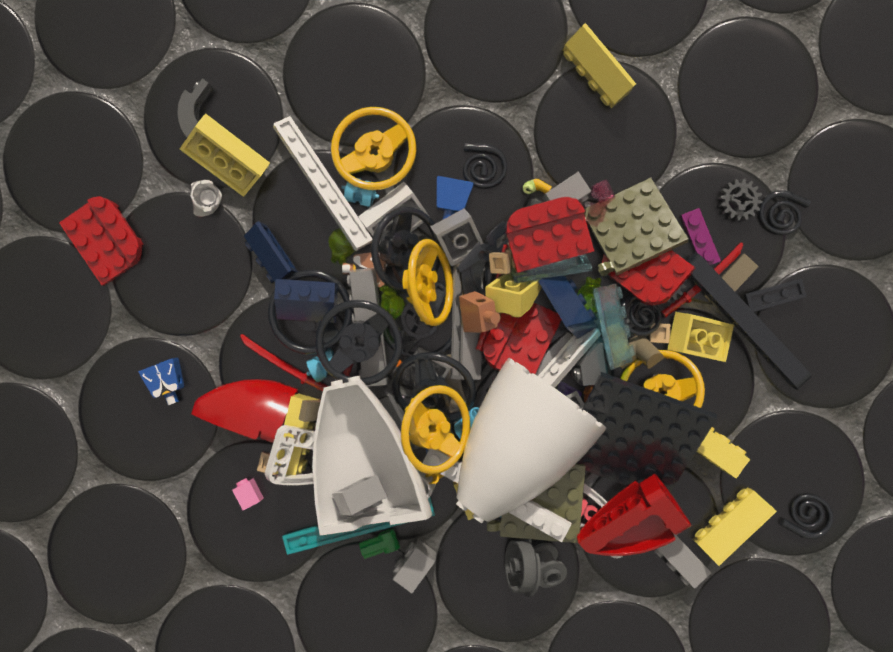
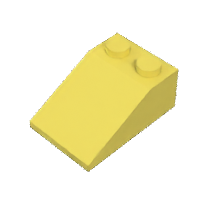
[486,268,548,317]
[667,312,734,362]

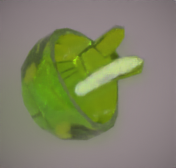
[329,228,355,265]
[578,277,606,313]
[379,285,405,319]

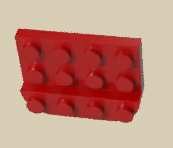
[59,196,143,286]
[505,197,594,273]
[602,250,695,305]
[483,303,562,375]

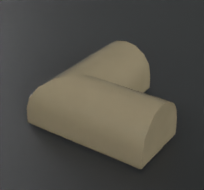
[610,335,664,369]

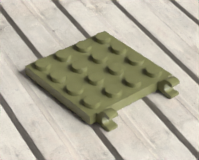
[584,178,688,277]
[487,463,586,543]

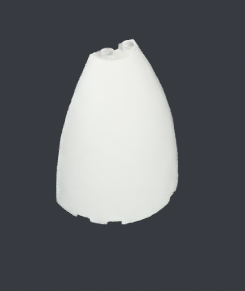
[456,358,607,523]
[312,376,432,535]

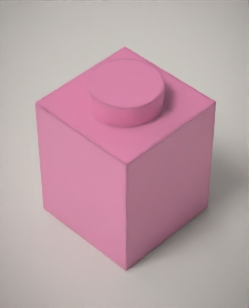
[232,478,264,510]

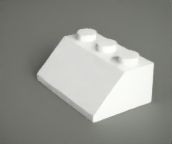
[358,182,430,245]

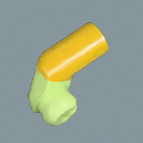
[523,179,552,194]

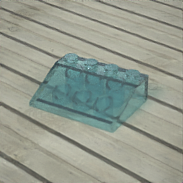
[592,283,635,370]

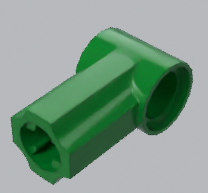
[359,529,400,559]

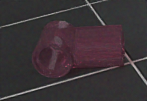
[591,179,615,204]

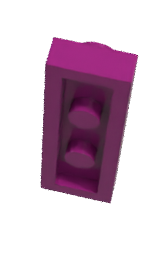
[680,208,721,265]

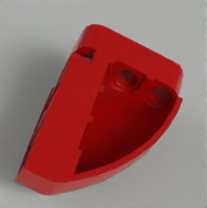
[191,379,298,443]
[577,473,691,556]

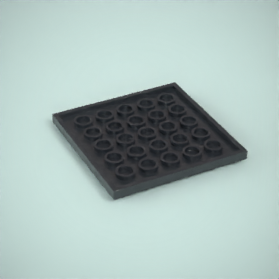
[577,372,717,493]

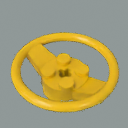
[331,107,416,190]
[402,239,453,326]
[620,350,705,408]
[401,385,470,474]

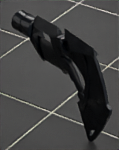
[457,220,508,296]

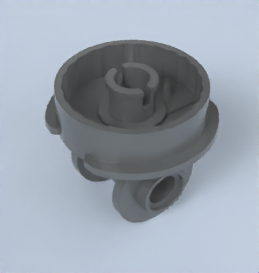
[505,538,567,597]

